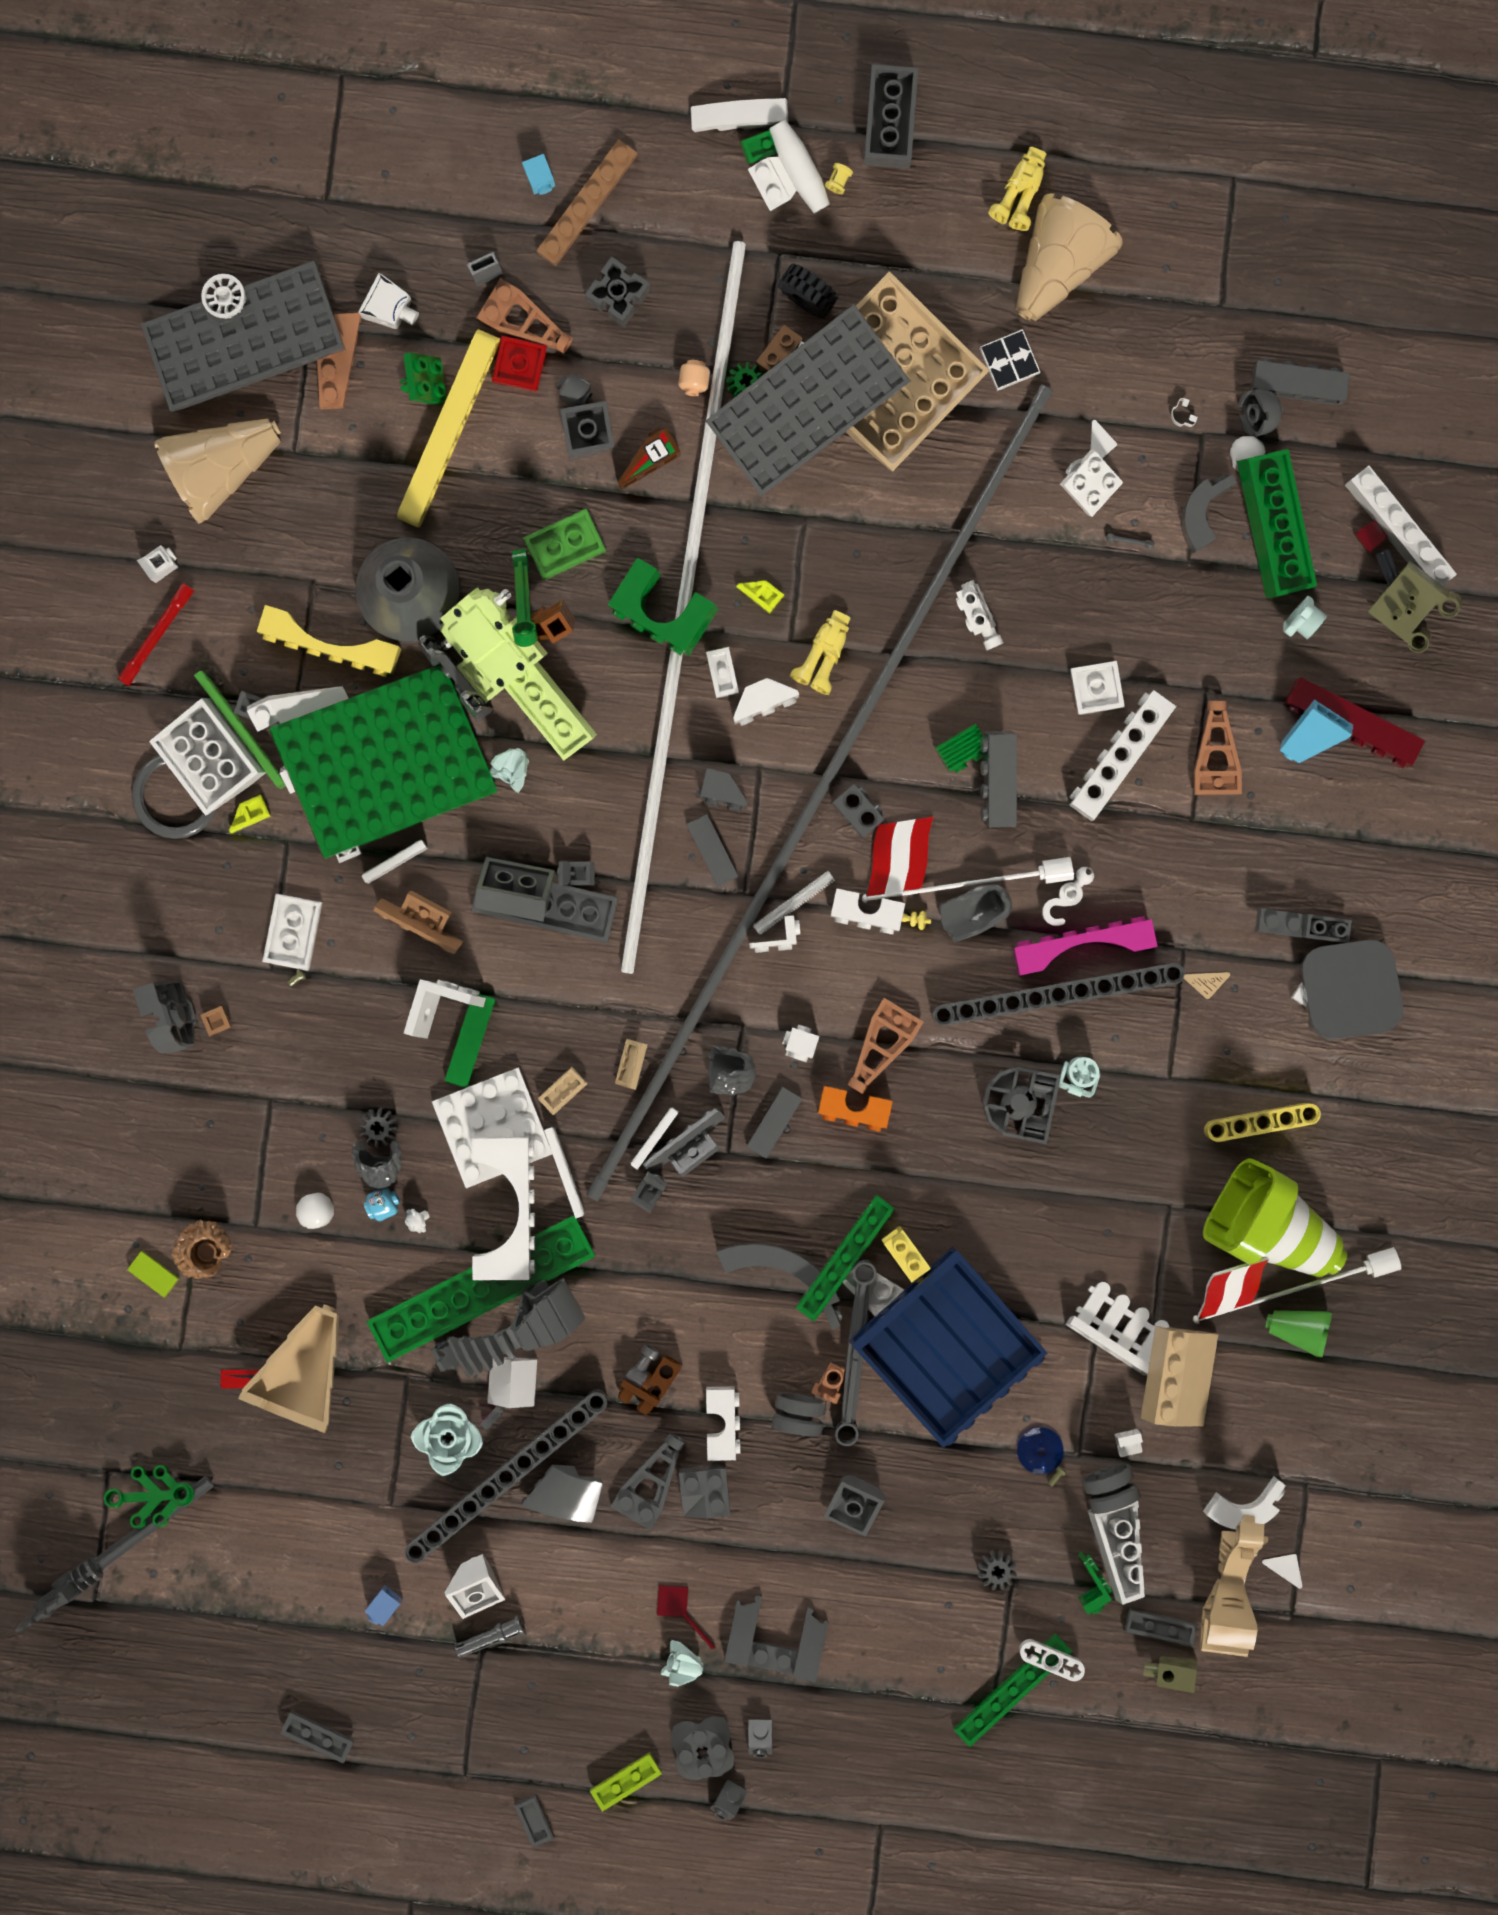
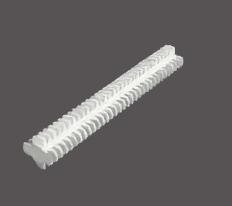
[754,871,835,935]

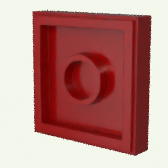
[492,336,547,392]

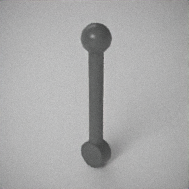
[1106,533,1155,549]

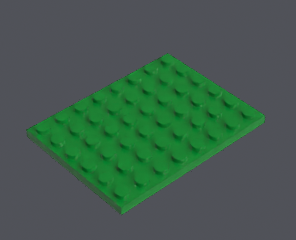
[269,664,498,860]

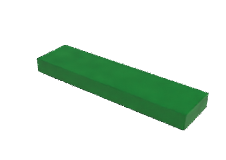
[445,994,496,1088]

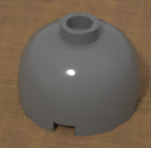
[1239,389,1283,437]

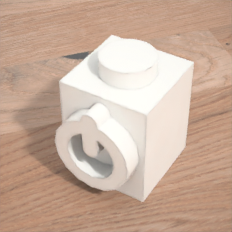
[782,1025,819,1062]

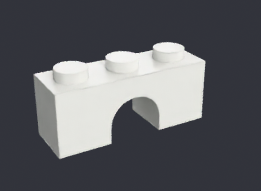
[830,889,905,935]
[706,1386,740,1461]

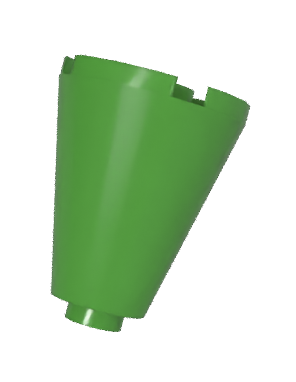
[1265,1310,1332,1358]

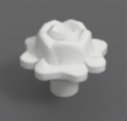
[405,1209,429,1233]

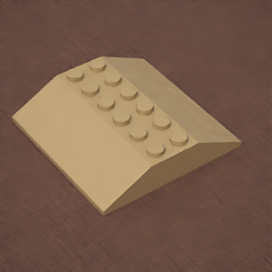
[846,271,990,472]

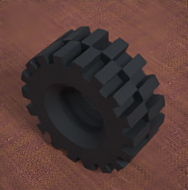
[777,263,838,319]

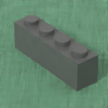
[1250,358,1350,406]
[980,730,1017,828]

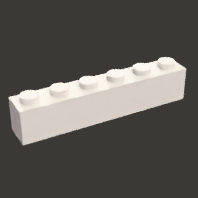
[1345,466,1457,586]

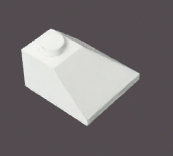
[445,1554,505,1619]

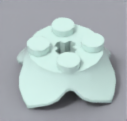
[411,1404,483,1476]

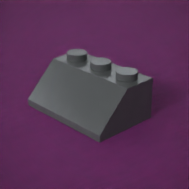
[475,857,555,922]

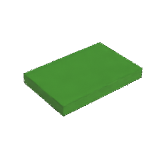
[524,509,606,581]

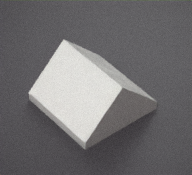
[488,1357,537,1408]

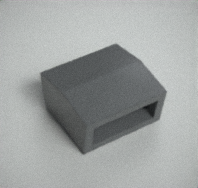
[467,252,503,287]

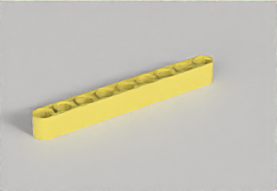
[397,329,500,528]

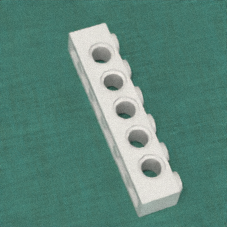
[1069,690,1176,821]

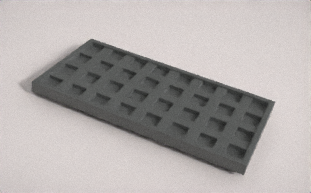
[141,261,346,413]
[706,304,911,496]

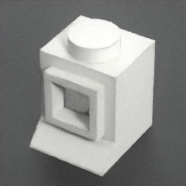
[137,545,178,583]

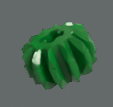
[726,362,764,398]

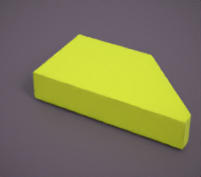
[736,580,784,614]
[229,794,271,833]

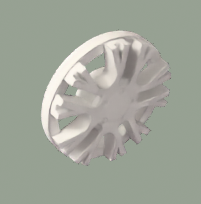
[202,274,246,319]

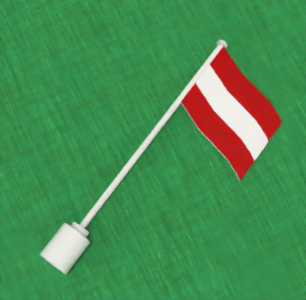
[862,817,1074,903]
[1193,1247,1401,1324]

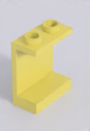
[881,1226,931,1282]

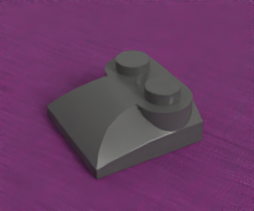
[823,1475,886,1537]

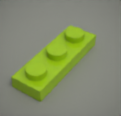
[590,1752,662,1812]

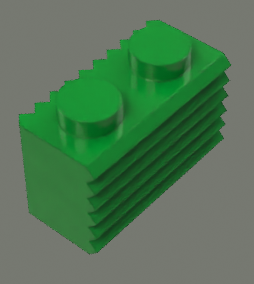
[935,724,984,773]

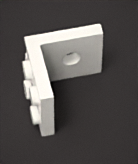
[404,979,486,1038]

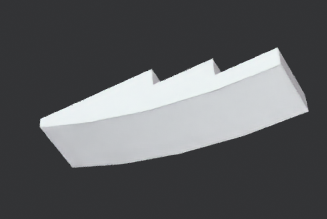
[691,98,788,132]

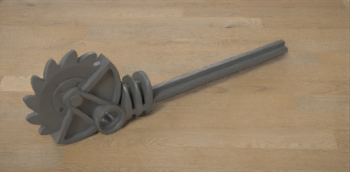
[15,1476,214,1632]

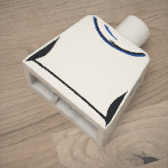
[359,273,419,329]

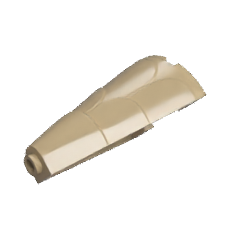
[1016,194,1123,321]
[154,419,281,524]
[238,1304,339,1433]

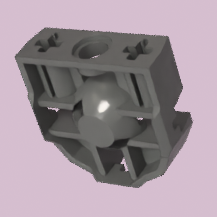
[133,979,197,1054]
[982,1066,1061,1145]

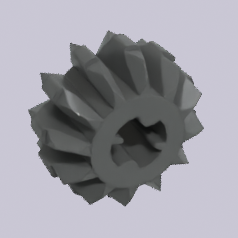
[359,1108,399,1148]
[977,1550,1017,1590]

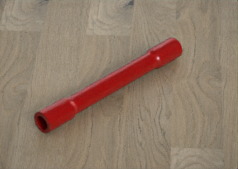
[117,583,194,686]

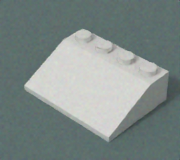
[149,698,266,816]

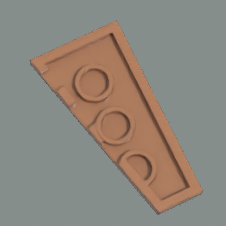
[317,313,362,410]

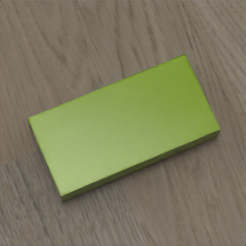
[127,1251,180,1298]

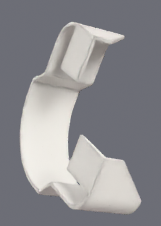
[1171,398,1198,427]

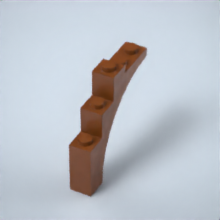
[509,599,575,644]

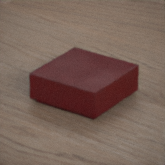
[1354,520,1388,553]

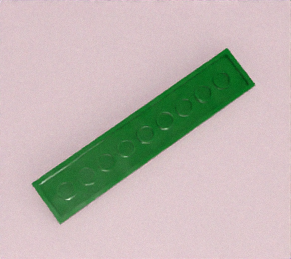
[366,1215,596,1363]

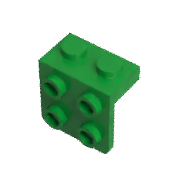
[1078,1552,1112,1615]

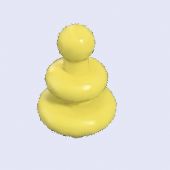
[902,911,931,930]

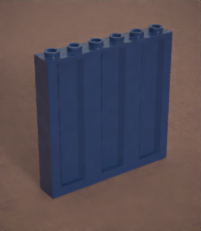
[848,1246,1048,1448]

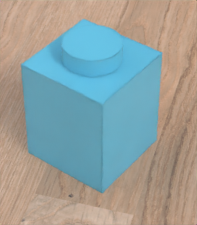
[522,154,555,195]

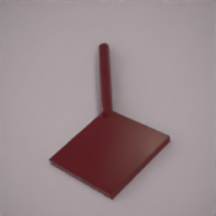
[657,1585,715,1649]

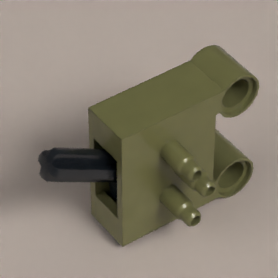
[1368,549,1462,653]

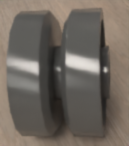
[771,1393,827,1437]
[1081,1464,1141,1514]

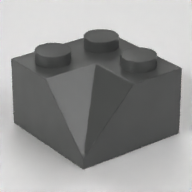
[560,401,615,460]
[679,1464,730,1518]

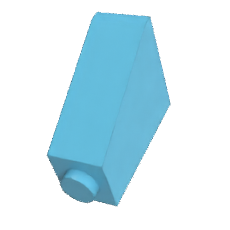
[1280,699,1353,763]

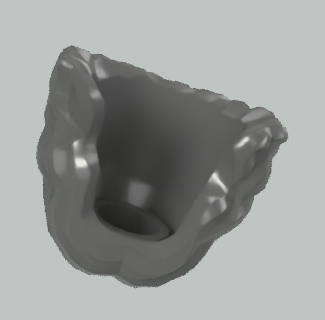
[708,1045,756,1095]
[351,1141,403,1189]

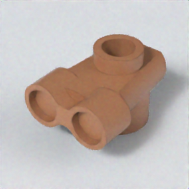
[811,1362,845,1404]

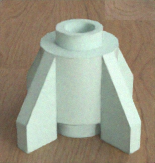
[490,748,529,793]
[661,1640,703,1687]

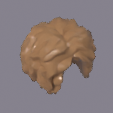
[171,1220,232,1279]

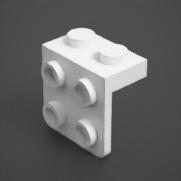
[749,915,800,953]

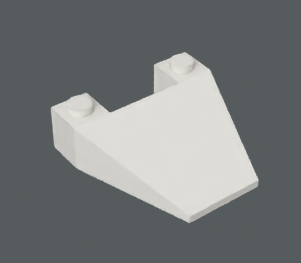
[247,686,349,794]

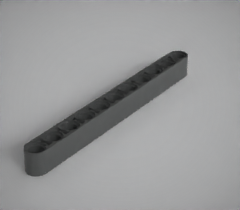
[932,963,1184,1026]
[405,1389,608,1563]

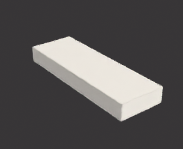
[362,840,428,884]
[631,1107,679,1170]

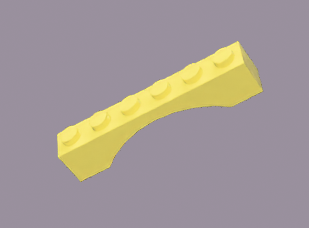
[257,605,402,678]

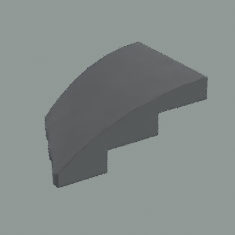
[521,1464,603,1523]

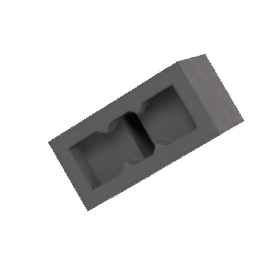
[832,784,884,839]

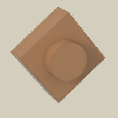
[200,1006,232,1036]

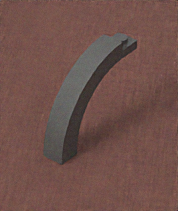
[717,1242,843,1330]

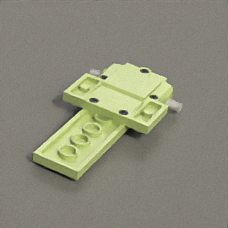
[440,587,597,760]

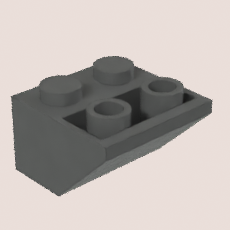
[700,769,747,813]

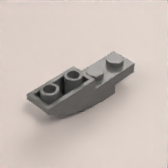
[1255,908,1352,943]

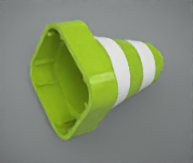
[1203,1158,1347,1277]

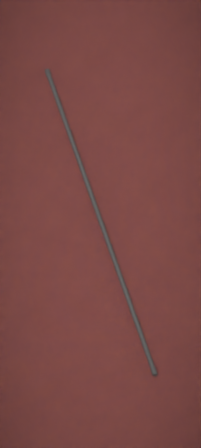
[586,385,1053,1201]

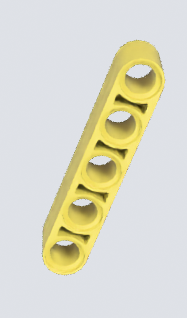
[1204,1103,1321,1142]

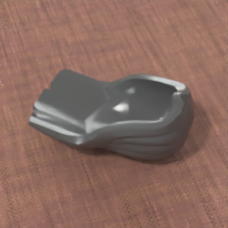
[939,884,1012,942]

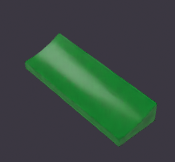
[1237,449,1317,598]

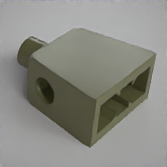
[1143,1656,1197,1693]

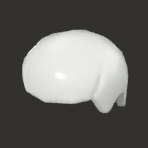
[1230,436,1266,472]
[296,1193,334,1229]

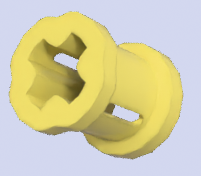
[825,163,853,195]

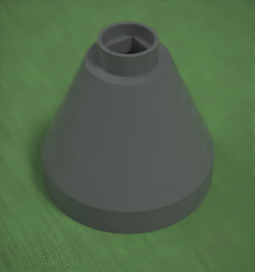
[356,538,461,643]

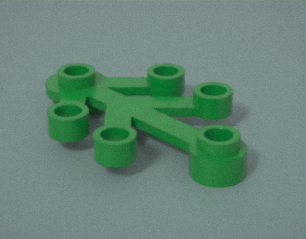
[104,1465,195,1529]

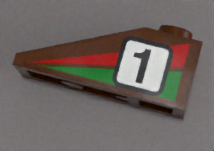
[617,428,681,490]

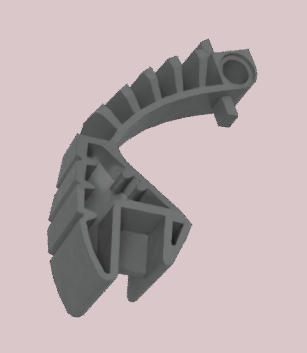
[431,1279,585,1377]

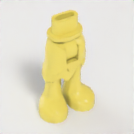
[988,147,1047,231]
[790,610,851,695]

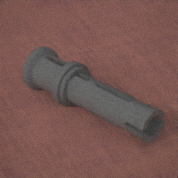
[455,1615,526,1658]

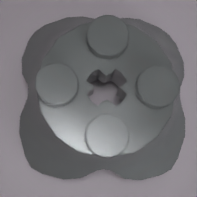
[671,1716,734,1780]

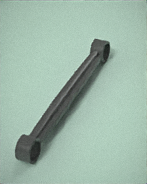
[835,1260,876,1446]

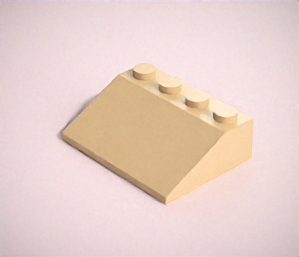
[1141,1326,1218,1426]

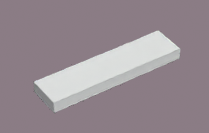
[544,1127,585,1218]

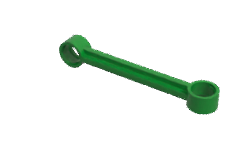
[512,549,538,647]

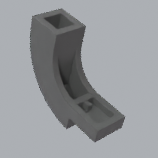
[1181,475,1237,554]

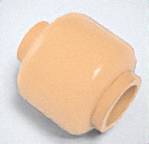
[678,360,710,396]

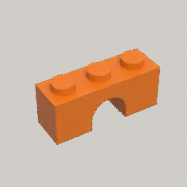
[818,1085,893,1132]

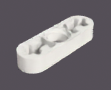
[1019,1639,1085,1681]

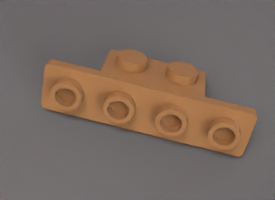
[373,891,463,954]

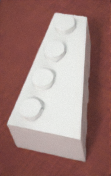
[1088,1501,1145,1604]

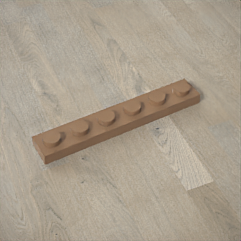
[537,139,638,267]

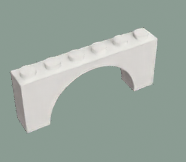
[472,1137,535,1280]

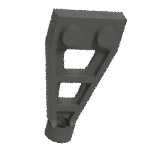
[610,1433,685,1530]

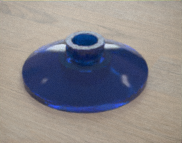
[1017,1427,1064,1474]

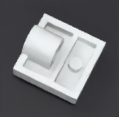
[1060,450,1123,517]

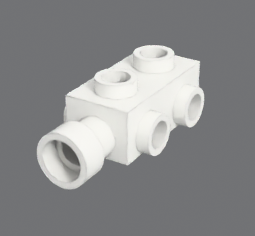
[956,580,1003,650]

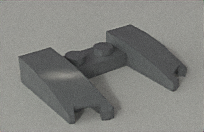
[418,635,494,722]
[724,1595,828,1682]

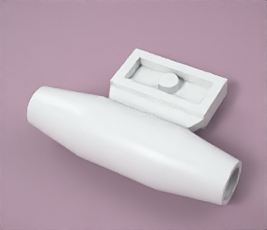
[748,120,830,213]

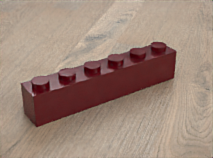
[1284,677,1425,769]

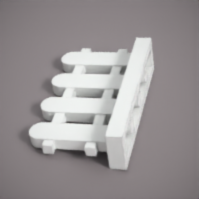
[1065,1282,1169,1375]

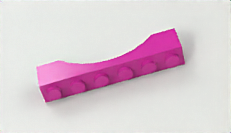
[1012,916,1158,975]

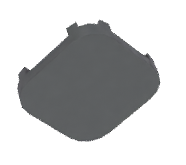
[1299,940,1403,1041]

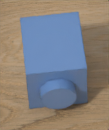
[365,1585,403,1626]

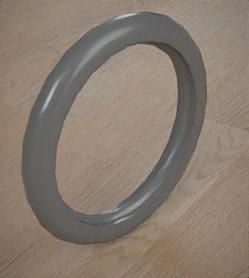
[132,755,217,839]

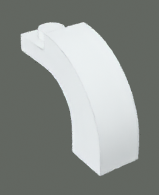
[1203,1476,1286,1529]

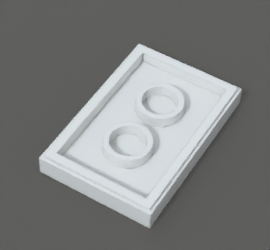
[262,894,323,971]

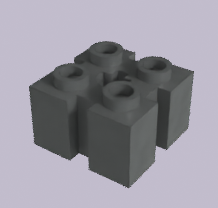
[585,256,651,328]

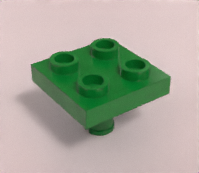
[399,352,447,405]

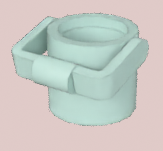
[1283,596,1327,639]
[1059,1056,1100,1098]

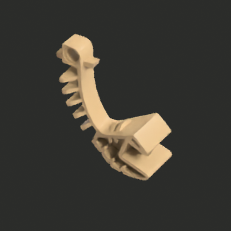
[1200,1515,1268,1657]

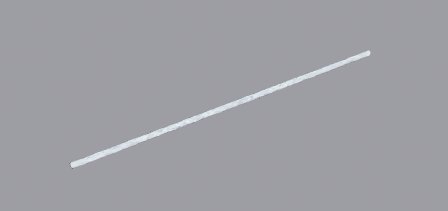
[621,241,746,974]

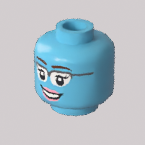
[364,1187,400,1222]

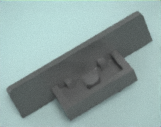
[643,1108,725,1177]

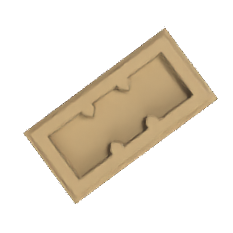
[615,1039,648,1090]
[537,1067,588,1115]

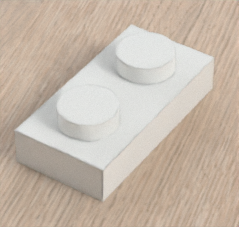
[706,647,739,698]

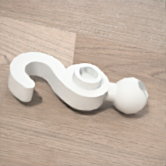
[1042,867,1094,926]

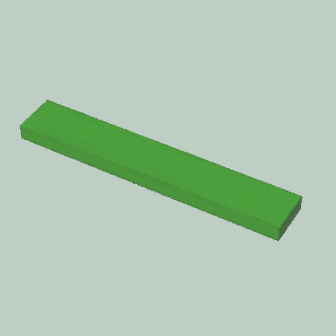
[194,671,286,789]

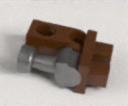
[618,1344,683,1415]

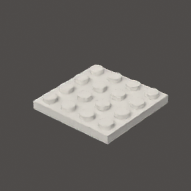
[432,1067,552,1188]

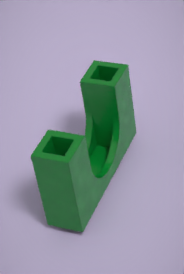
[608,557,719,656]

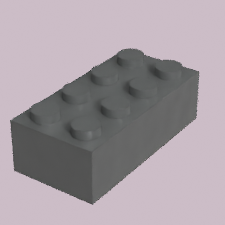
[864,64,918,169]

